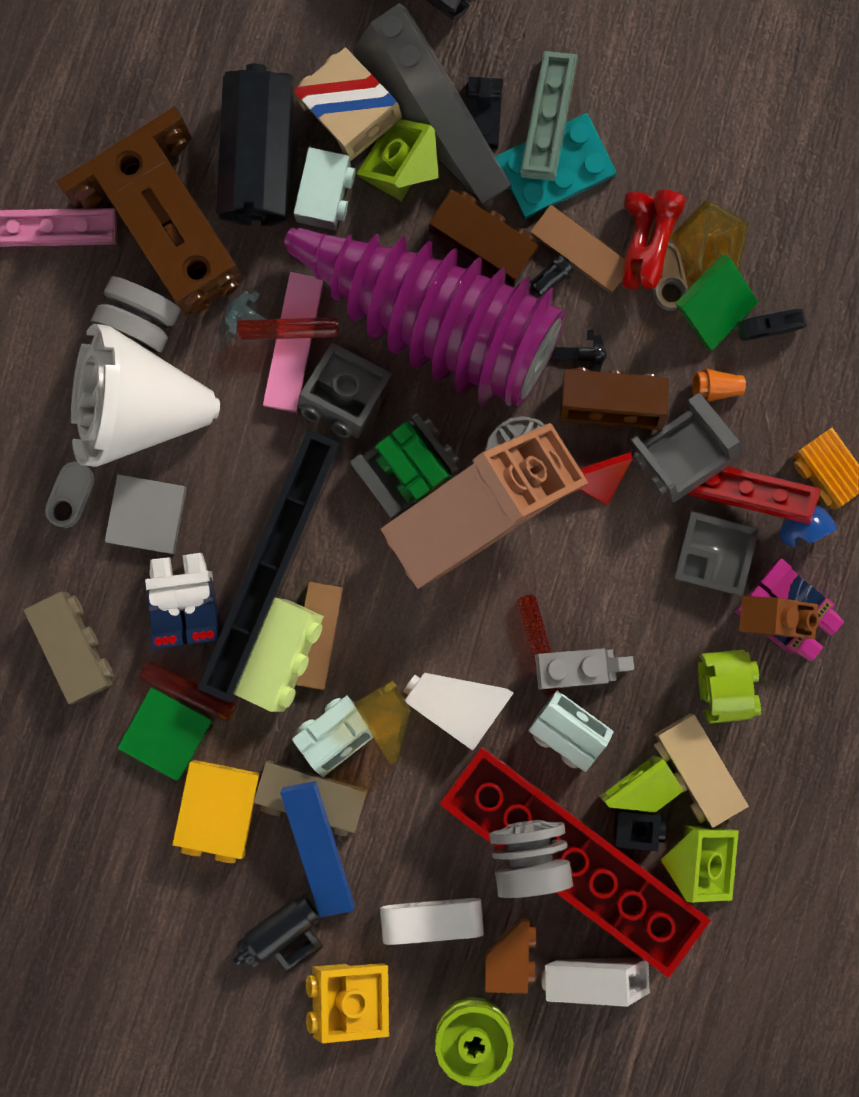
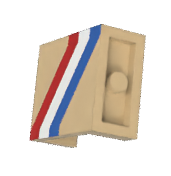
[293,47,403,161]

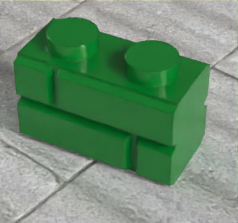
[375,422,453,503]

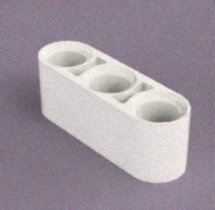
[380,898,484,945]

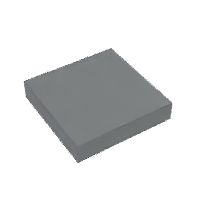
[105,474,187,555]

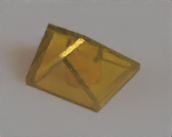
[670,201,749,282]
[354,681,411,766]

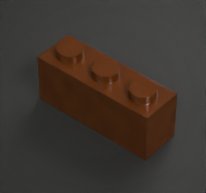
[429,189,538,286]
[559,368,669,430]

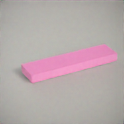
[0,208,117,247]
[263,272,324,413]

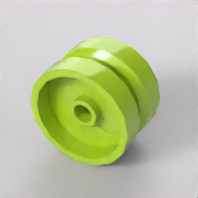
[435,997,514,1087]

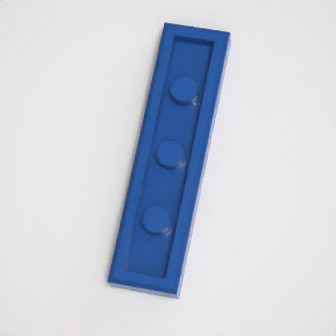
[280,781,355,917]

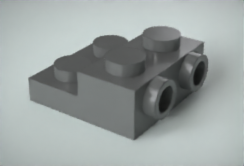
[297,343,392,439]

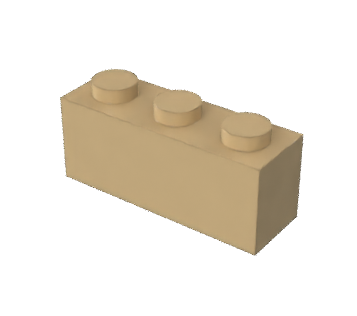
[654,713,749,828]

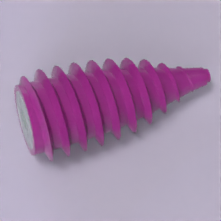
[284,228,565,407]

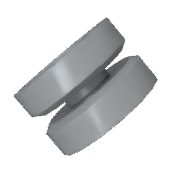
[90,276,181,354]

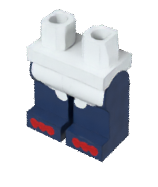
[145,553,222,649]

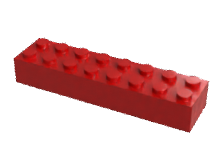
[439,746,711,978]

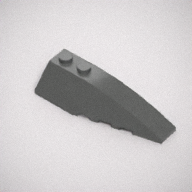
[354,3,512,204]

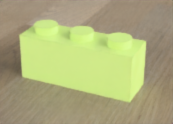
[235,598,324,712]

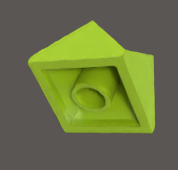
[357,119,439,202]
[599,755,683,812]
[661,825,739,903]

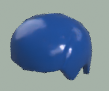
[780,506,838,548]

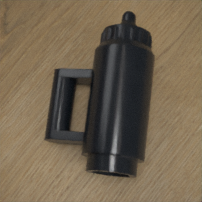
[233,895,323,972]

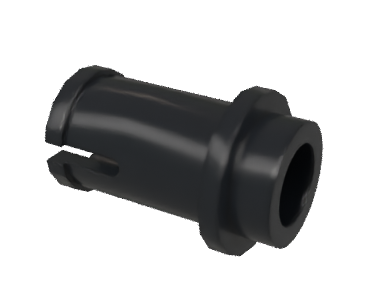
[529,255,574,297]

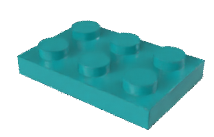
[495,113,617,220]

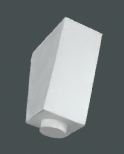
[403,673,513,750]
[541,957,650,1006]

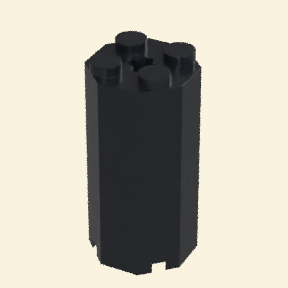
[216,63,294,226]

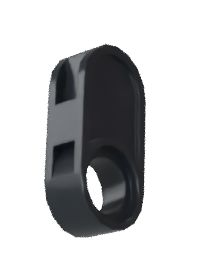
[737,309,807,341]

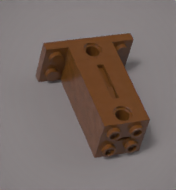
[56,106,243,316]

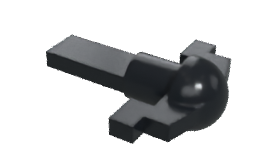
[552,330,607,372]

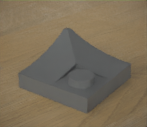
[674,512,759,596]

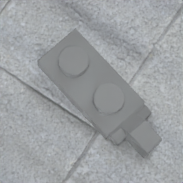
[535,648,634,690]

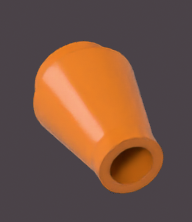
[692,368,746,402]

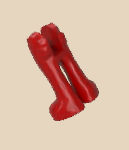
[622,189,686,290]

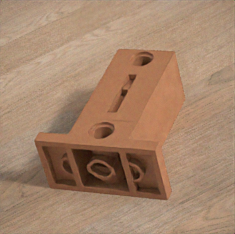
[381,423,588,589]

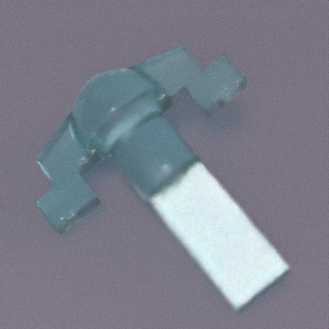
[225,291,279,339]

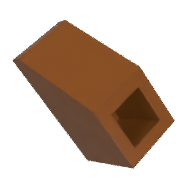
[739,596,819,639]
[484,916,536,994]

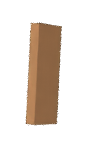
[530,205,624,295]
[296,582,343,690]

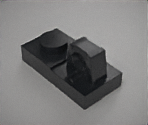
[467,76,503,149]

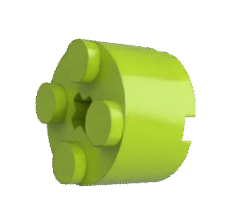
[698,649,761,724]

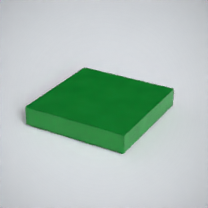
[675,254,759,351]
[117,687,213,782]

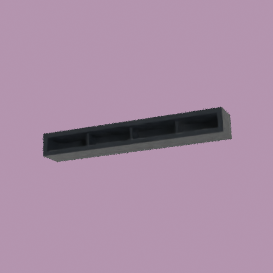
[197,429,342,703]

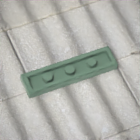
[521,51,578,181]

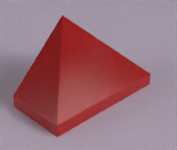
[577,452,633,506]

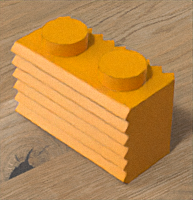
[793,428,859,510]

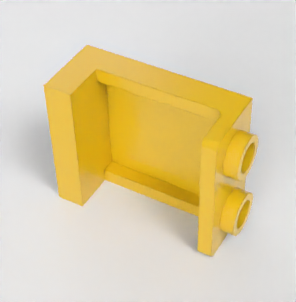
[173,760,262,863]

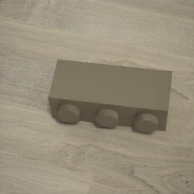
[24,591,113,704]
[253,760,368,836]

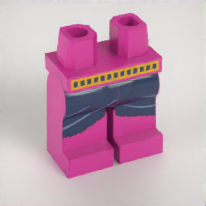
[734,558,844,661]

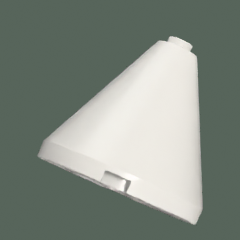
[71,324,220,467]

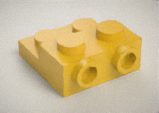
[306,963,389,1043]

